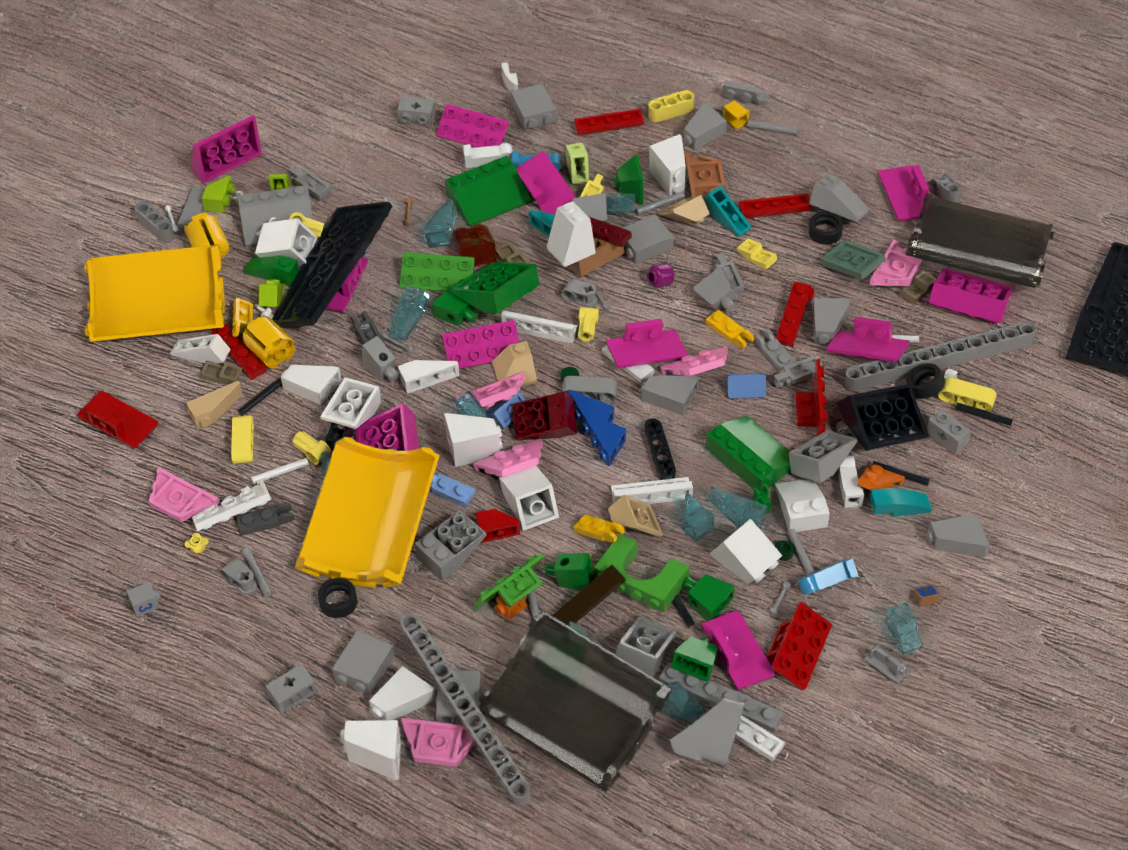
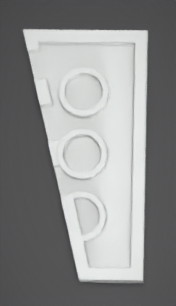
[192,478,271,531]

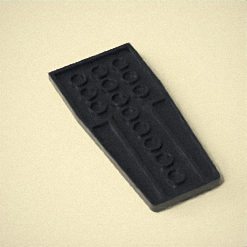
[273,201,393,328]
[1065,242,1128,376]

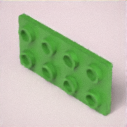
[400,252,475,292]
[473,553,545,612]

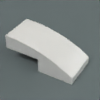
[501,62,518,93]

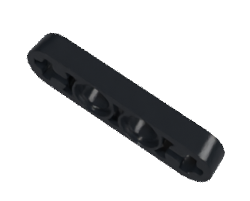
[645,418,676,480]

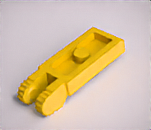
[232,298,253,337]
[705,309,755,349]
[573,514,625,543]

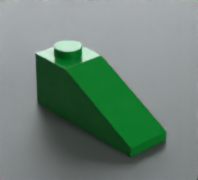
[243,255,299,286]

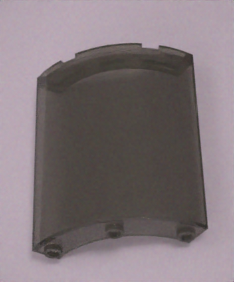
[905,193,1055,288]
[478,611,672,792]

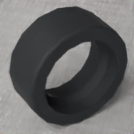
[809,211,843,245]
[906,363,945,399]
[318,578,358,618]

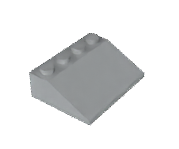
[238,185,313,248]

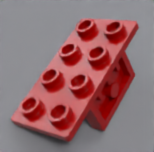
[795,359,827,436]
[77,391,159,449]
[766,602,832,691]

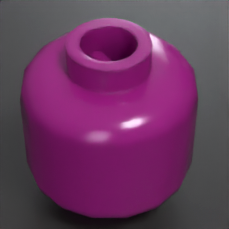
[647,263,675,288]

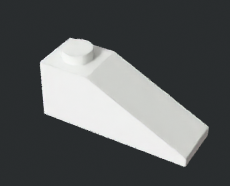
[170,334,230,363]
[398,360,459,394]

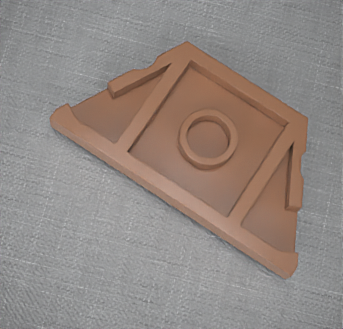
[684,152,725,198]

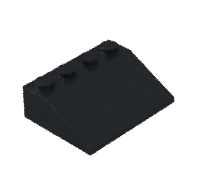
[837,383,929,451]

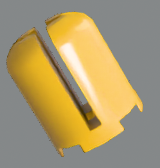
[184,212,229,260]
[243,316,296,369]

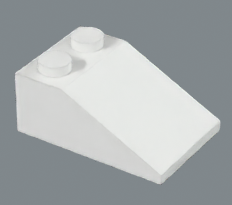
[320,377,381,429]
[775,479,830,532]

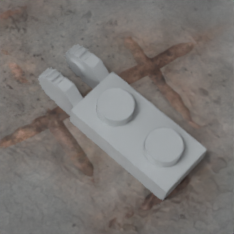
[754,329,796,372]

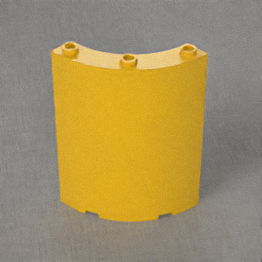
[84,244,225,342]
[294,437,440,588]

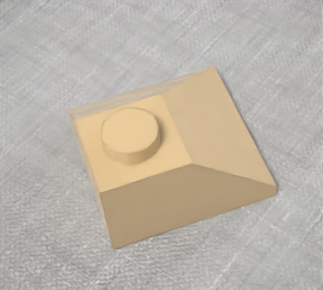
[657,195,709,224]
[492,341,537,386]
[608,495,663,537]

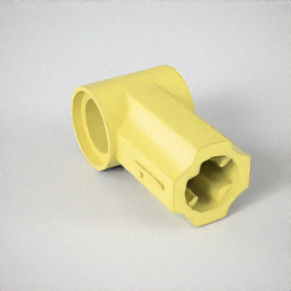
[289,212,324,238]
[578,307,599,342]
[292,431,332,465]

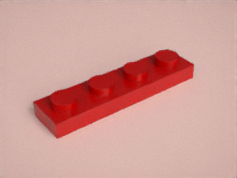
[574,109,644,135]
[739,193,812,218]
[776,281,812,347]
[211,323,267,380]

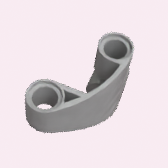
[670,697,744,766]

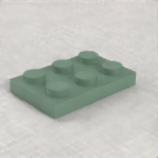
[821,240,886,280]

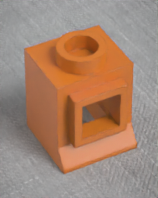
[495,595,527,620]

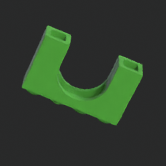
[594,535,689,612]

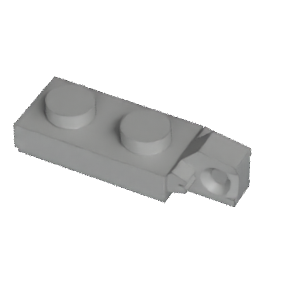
[722,81,769,105]
[289,167,332,200]
[715,253,744,294]
[773,356,825,388]

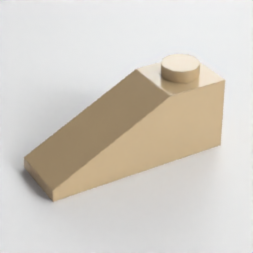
[186,381,243,430]

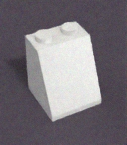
[649,134,686,196]
[547,201,596,267]
[255,218,317,267]
[444,413,503,467]
[499,465,559,531]
[710,519,782,585]
[341,720,401,780]

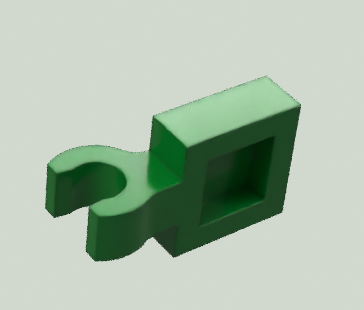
[752,483,771,516]

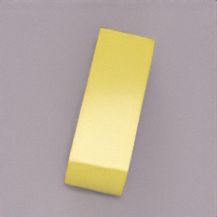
[648,90,694,122]
[938,377,997,412]
[231,415,254,464]

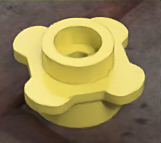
[185,533,209,554]

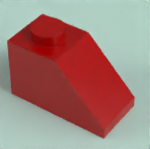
[475,509,520,543]

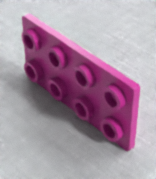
[436,104,509,148]
[516,151,576,214]
[878,165,932,221]
[326,257,368,312]
[826,317,910,362]
[606,319,687,368]
[442,320,520,369]
[702,610,775,690]

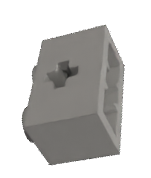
[397,96,436,126]
[927,409,971,456]
[265,664,317,714]

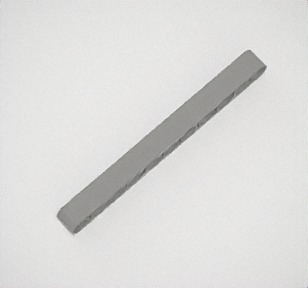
[844,322,1036,391]
[400,613,531,806]

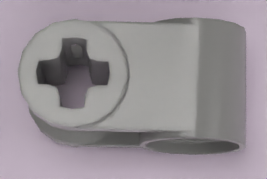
[930,173,961,205]
[561,278,598,308]
[220,557,257,595]

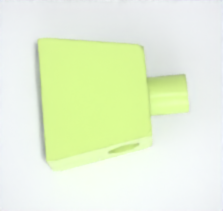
[566,143,589,184]

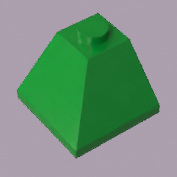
[614,155,644,205]

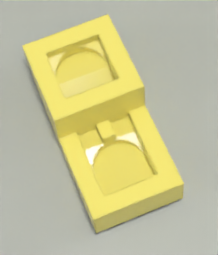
[737,238,777,270]

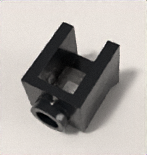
[325,423,354,451]

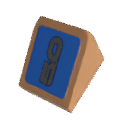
[913,585,941,607]

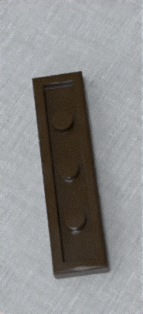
[550,564,626,630]

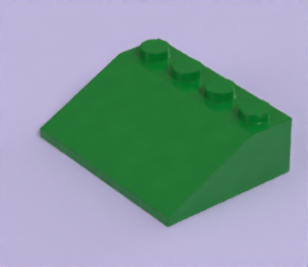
[445,155,532,227]
[450,261,540,315]
[706,416,791,489]

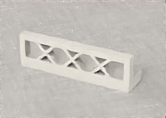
[501,311,578,344]
[611,477,693,504]

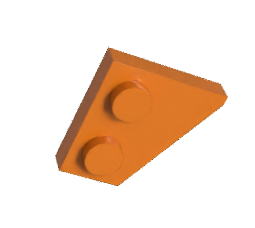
[858,464,905,490]

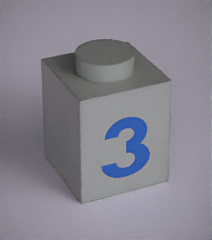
[127,582,161,617]

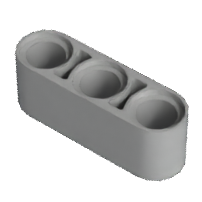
[135,201,174,243]
[562,376,618,403]

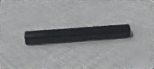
[238,377,282,416]
[955,402,1013,426]
[872,461,930,486]
[673,594,695,627]

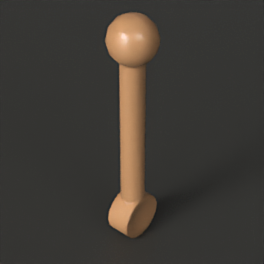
[404,198,413,226]

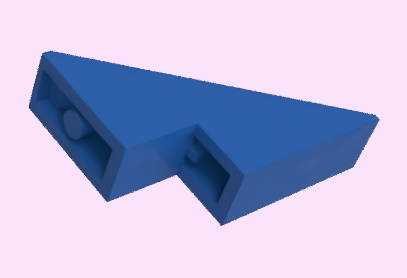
[568,389,626,466]

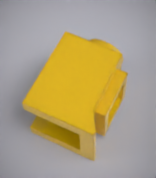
[723,100,750,130]

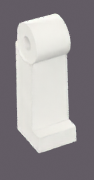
[463,143,513,168]
[838,456,864,508]

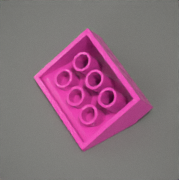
[190,115,262,184]
[929,267,1014,323]
[355,403,419,451]

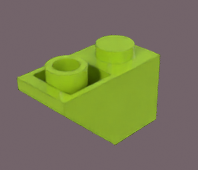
[202,176,235,213]
[259,279,285,307]

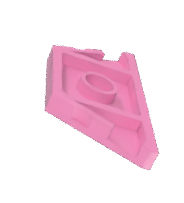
[869,239,922,286]
[660,346,729,376]
[455,372,525,408]
[472,439,543,477]
[149,467,220,522]
[402,718,475,767]

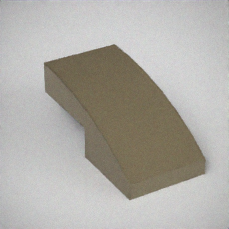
[494,241,530,264]
[900,270,937,304]
[200,360,243,384]

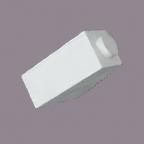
[281,364,341,405]
[369,666,436,720]

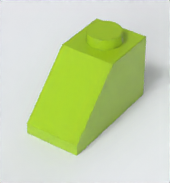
[269,174,291,190]

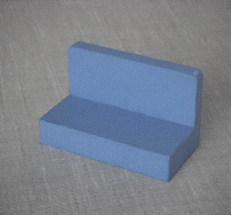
[726,373,766,398]
[483,391,526,429]

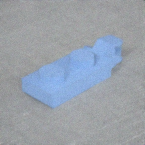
[430,473,476,507]

